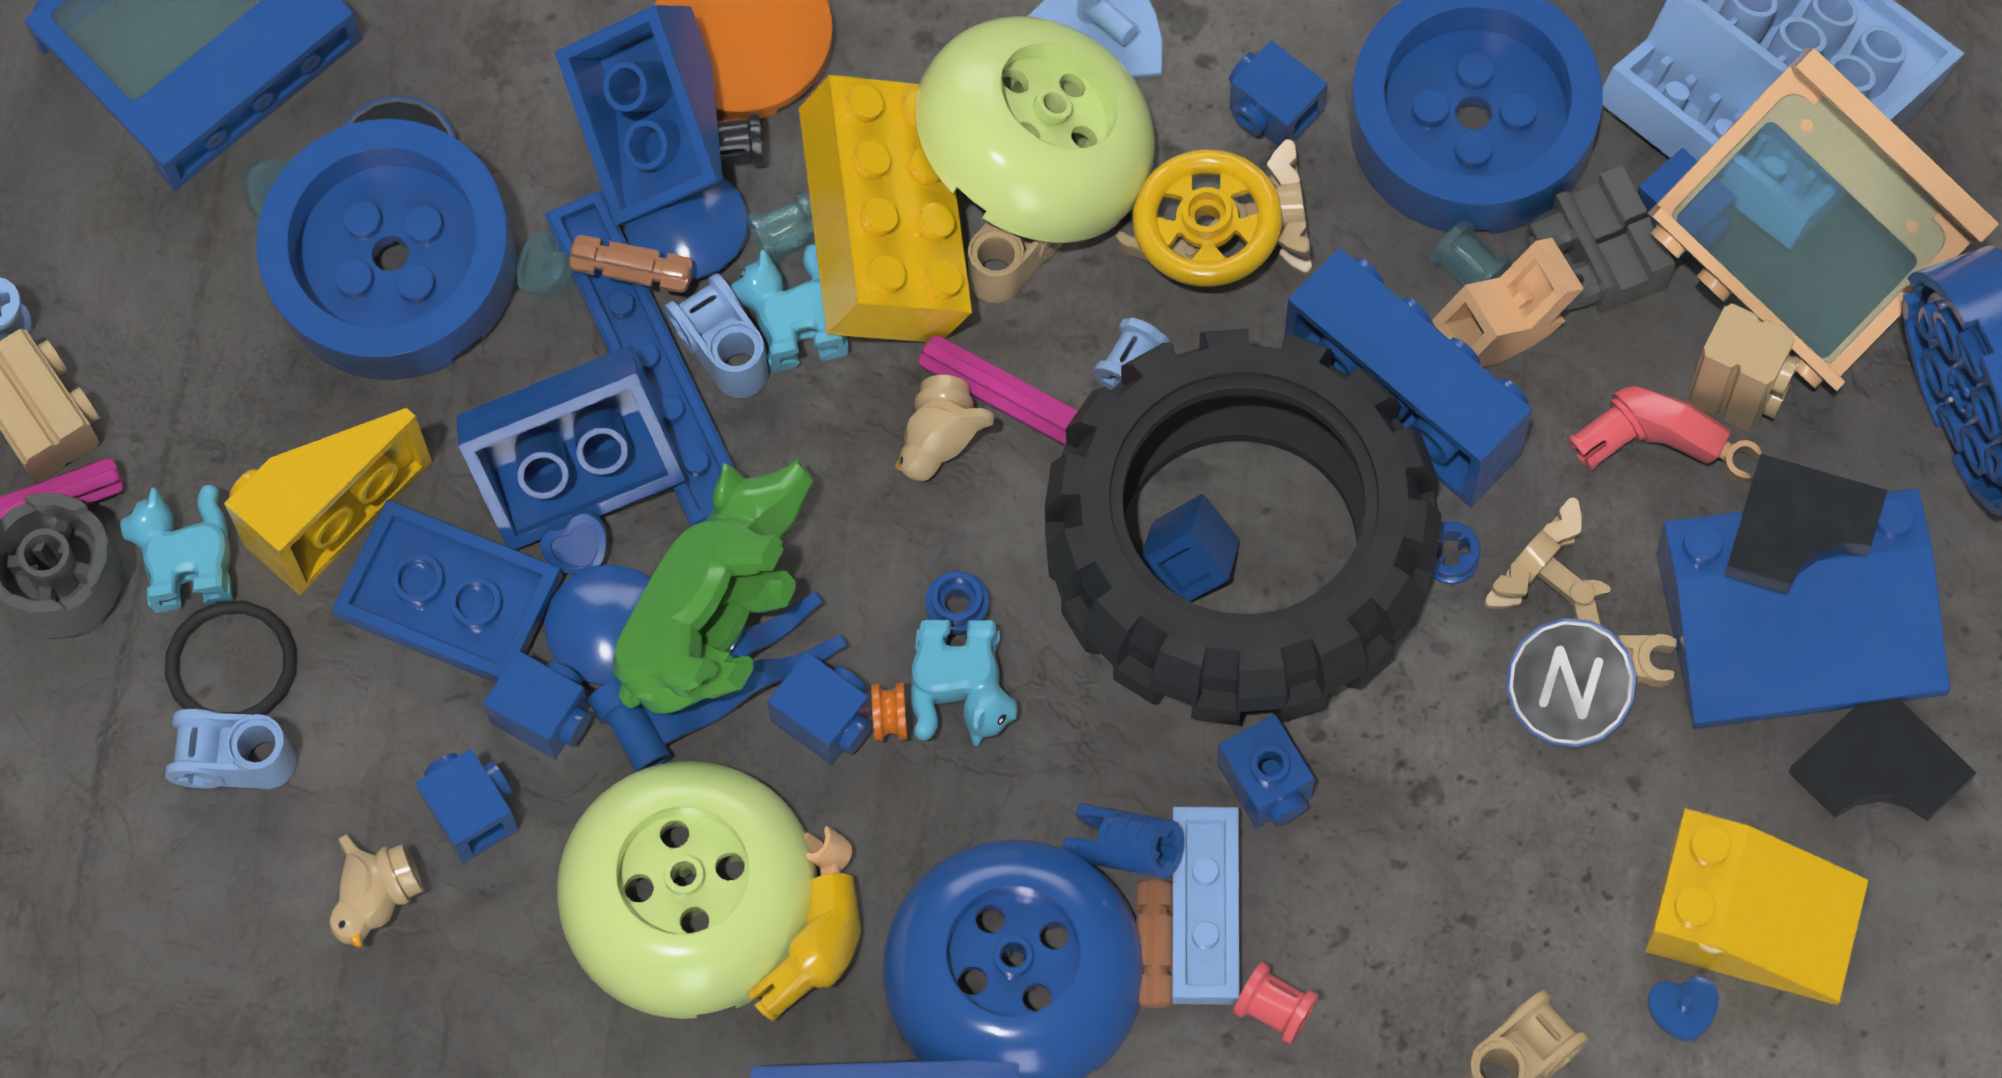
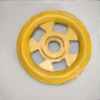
[1132,149,1283,287]

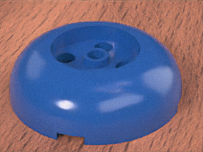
[882,839,1144,1078]

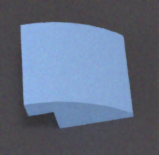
[1602,0,1965,250]

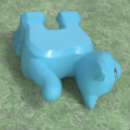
[731,244,848,373]
[120,485,233,613]
[910,620,1018,747]

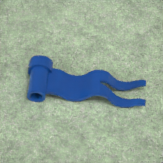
[588,591,848,772]

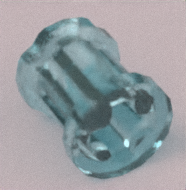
[746,191,815,263]
[1429,220,1512,286]

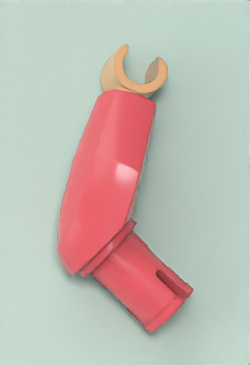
[1567,386,1762,483]

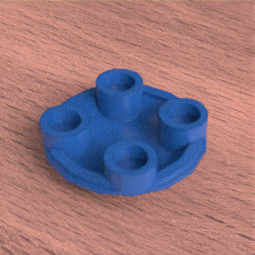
[625,176,748,280]
[544,564,650,686]

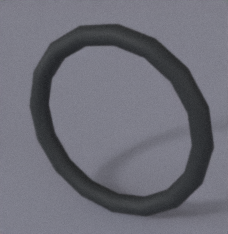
[165,601,296,715]

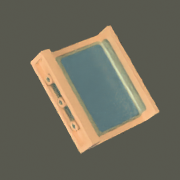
[1648,47,1999,391]

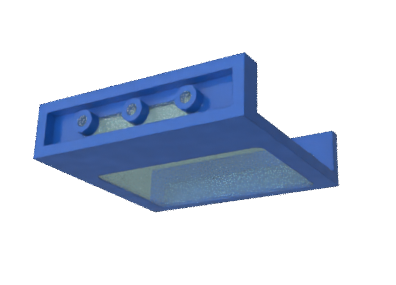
[23,0,362,192]

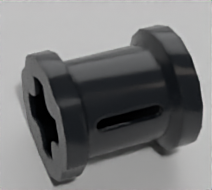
[717,111,764,167]

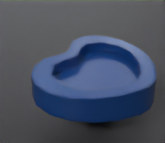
[540,510,607,575]
[1648,976,1719,1042]

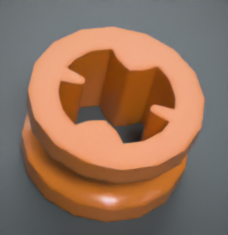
[871,682,907,742]

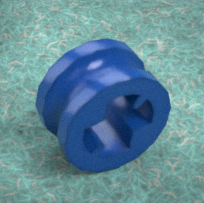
[1432,521,1480,585]

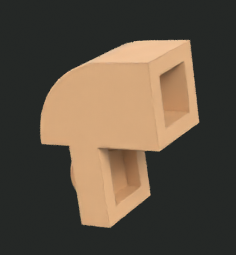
[1432,238,1584,367]

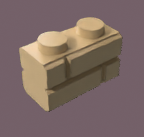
[1687,303,1800,432]
[0,329,100,483]

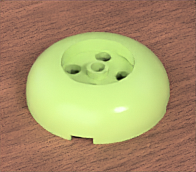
[915,16,1155,243]
[557,761,818,1019]

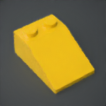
[224,408,433,596]
[1645,808,1869,1006]

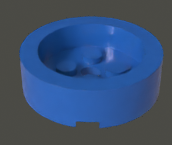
[1350,0,1603,235]
[256,119,518,380]
[1903,246,2002,516]

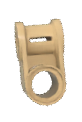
[968,221,1063,304]
[1464,989,1590,1078]

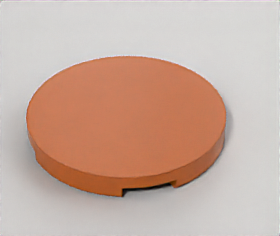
[655,0,834,120]

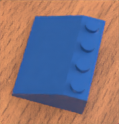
[1656,488,1950,729]

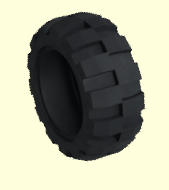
[1044,328,1442,725]

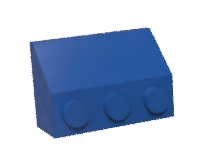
[456,344,685,550]

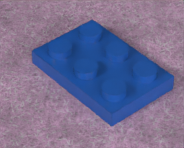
[332,499,563,683]

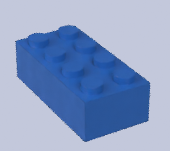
[1284,247,1533,508]

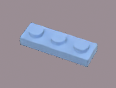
[1172,807,1239,1005]

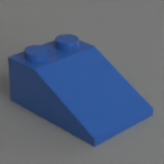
[555,5,723,226]

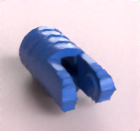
[1061,803,1184,879]

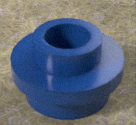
[925,571,989,634]

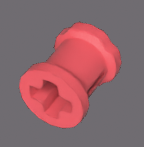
[1233,962,1319,1045]

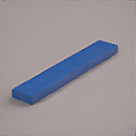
[544,189,735,527]

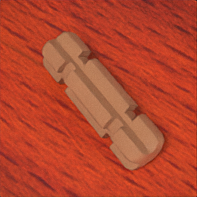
[569,235,693,293]
[1137,879,1172,1009]

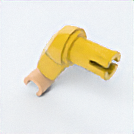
[748,826,861,1021]

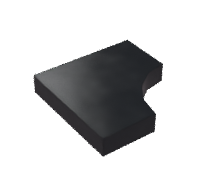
[1725,454,1887,594]
[1788,698,1977,822]

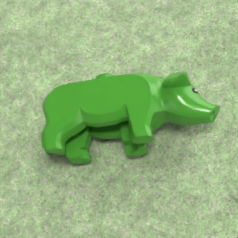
[612,458,814,714]

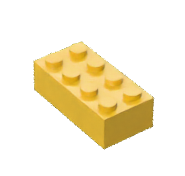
[799,75,972,342]

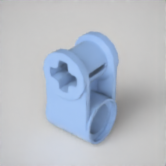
[663,273,769,398]
[165,709,297,789]

